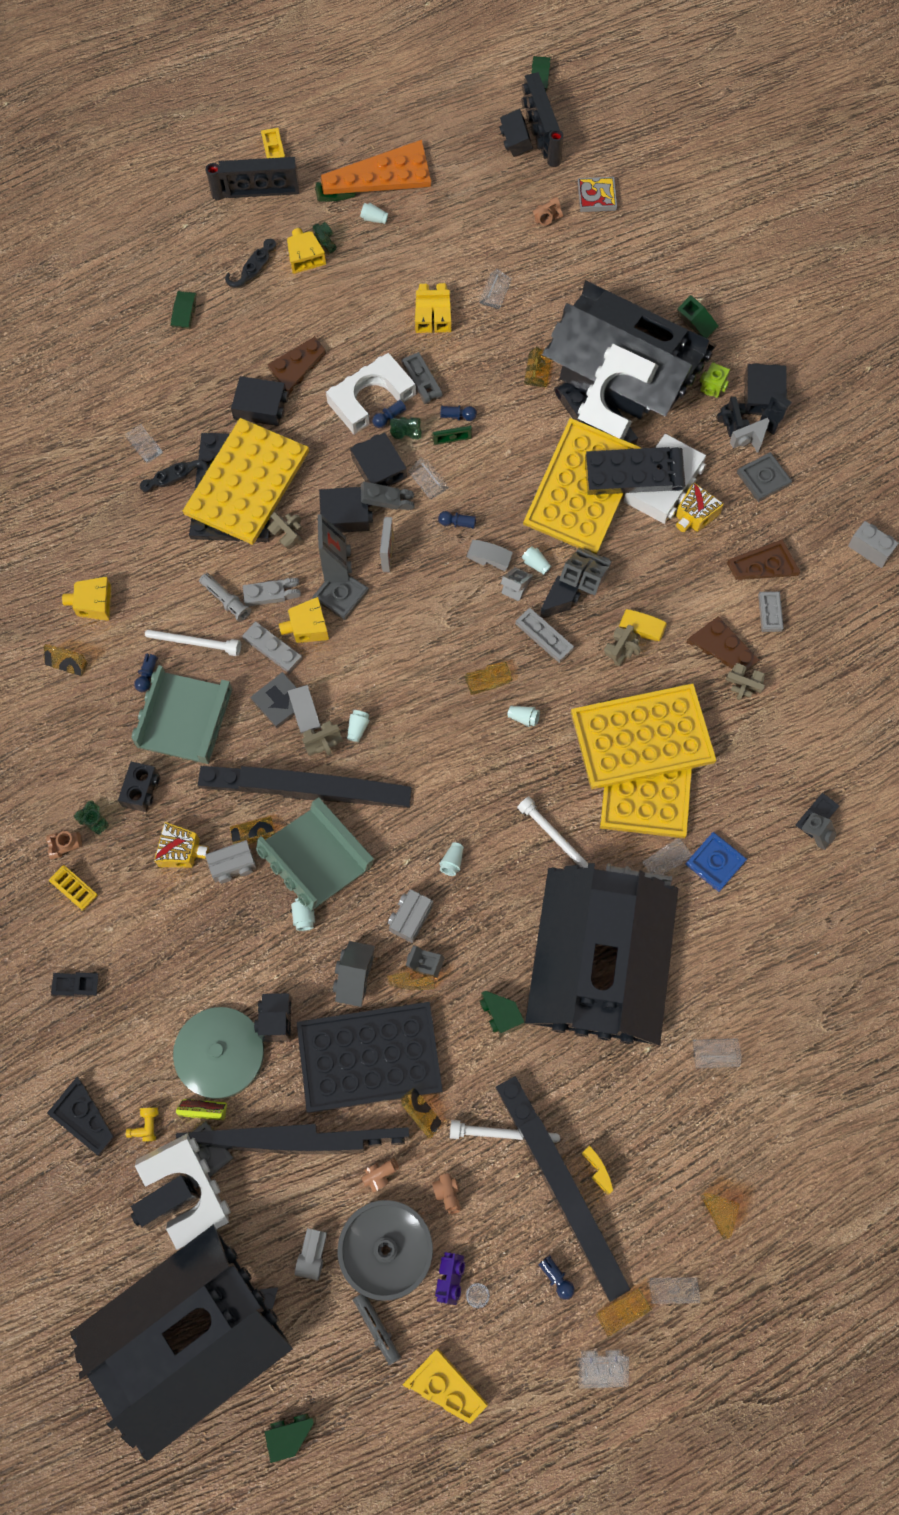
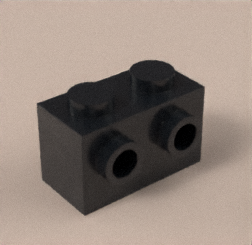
[499,109,533,157]

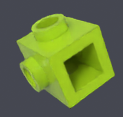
[700,362,730,398]

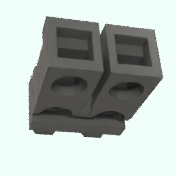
[559,547,612,596]

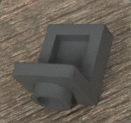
[802,813,836,850]
[406,945,445,978]

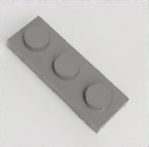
[515,608,574,663]
[242,621,302,674]

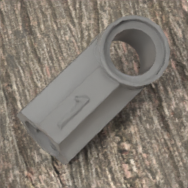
[295,1228,327,1281]

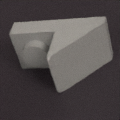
[730,418,769,453]
[500,567,533,601]

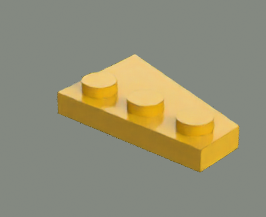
[402,1348,488,1424]

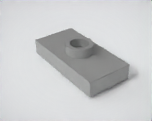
[758,592,784,632]

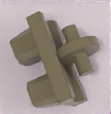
[267,512,304,549]
[604,625,641,667]
[725,663,765,700]
[302,721,343,756]

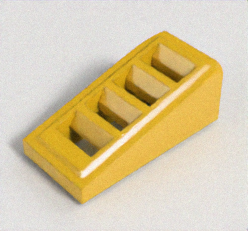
[49,865,98,911]

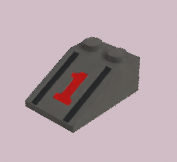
[318,514,352,583]

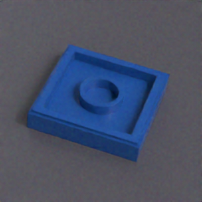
[685,832,747,892]

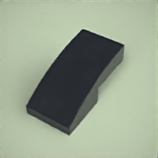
[760,392,792,435]
[795,792,839,838]
[51,972,99,997]

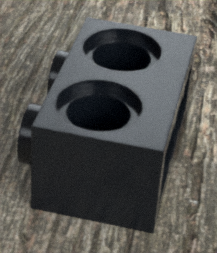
[118,761,160,813]

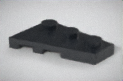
[47,1076,115,1156]

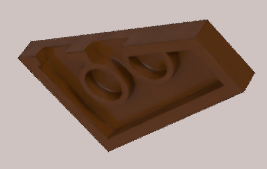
[267,336,326,395]
[727,539,801,580]
[687,616,759,673]

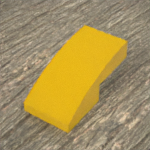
[261,128,285,158]
[619,609,667,641]
[582,1145,613,1195]

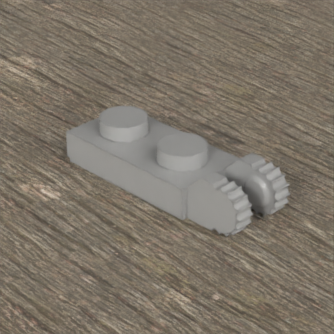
[243,578,301,606]

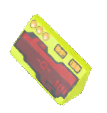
[176,1099,227,1120]

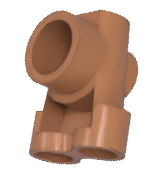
[532,197,563,226]
[46,831,82,860]
[361,1157,399,1192]
[432,1173,461,1214]

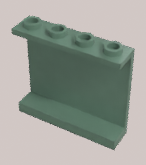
[132,665,233,764]
[256,797,374,911]

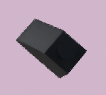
[540,575,582,618]

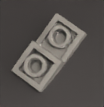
[466,540,513,571]
[288,685,321,734]

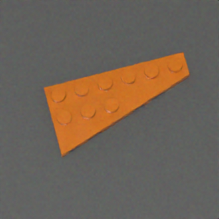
[321,140,431,194]

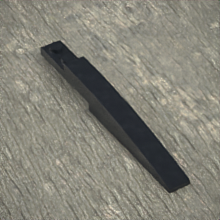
[197,766,412,808]
[495,1076,630,1302]
[176,1124,409,1154]

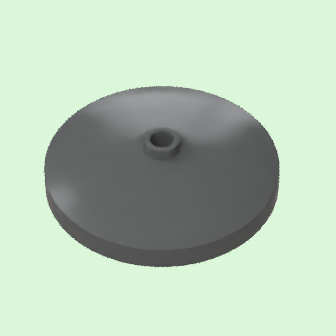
[338,1200,433,1301]

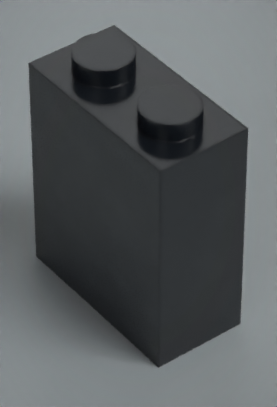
[744,363,787,415]
[231,376,289,426]
[350,432,407,487]
[319,487,373,533]
[130,1175,200,1229]

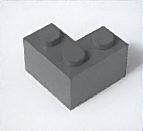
[333,941,375,1007]

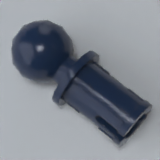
[372,400,406,428]
[440,405,477,421]
[438,511,476,529]
[134,653,158,692]
[538,1255,575,1300]

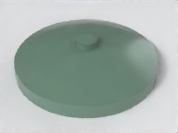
[173,1007,264,1099]

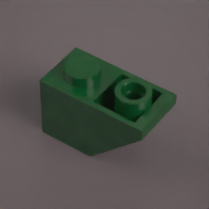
[677,295,719,339]
[479,991,525,1037]
[264,1413,316,1463]

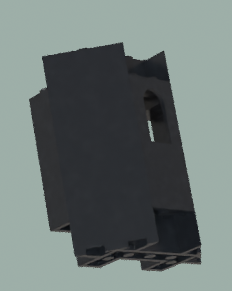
[542,280,717,420]
[525,863,679,1046]
[70,1224,293,1461]

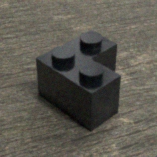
[254,993,292,1043]

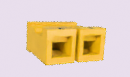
[415,283,451,333]

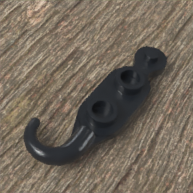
[225,238,276,288]
[140,459,209,493]

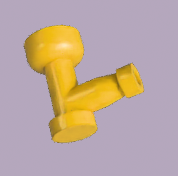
[126,1108,158,1142]

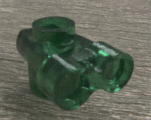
[312,221,337,253]
[390,417,422,440]
[74,800,109,835]

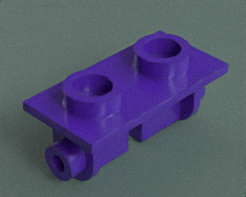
[435,1252,465,1305]

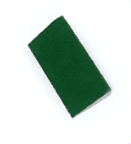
[432,426,472,445]

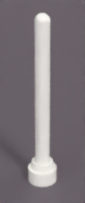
[145,630,241,656]
[517,796,588,868]
[450,1120,560,1143]

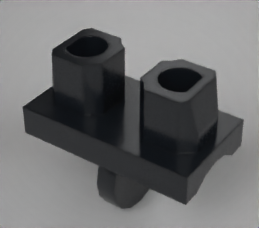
[716,396,750,437]

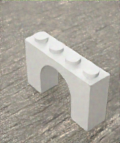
[578,344,659,439]
[326,353,416,434]
[624,434,706,524]
[135,1133,231,1250]

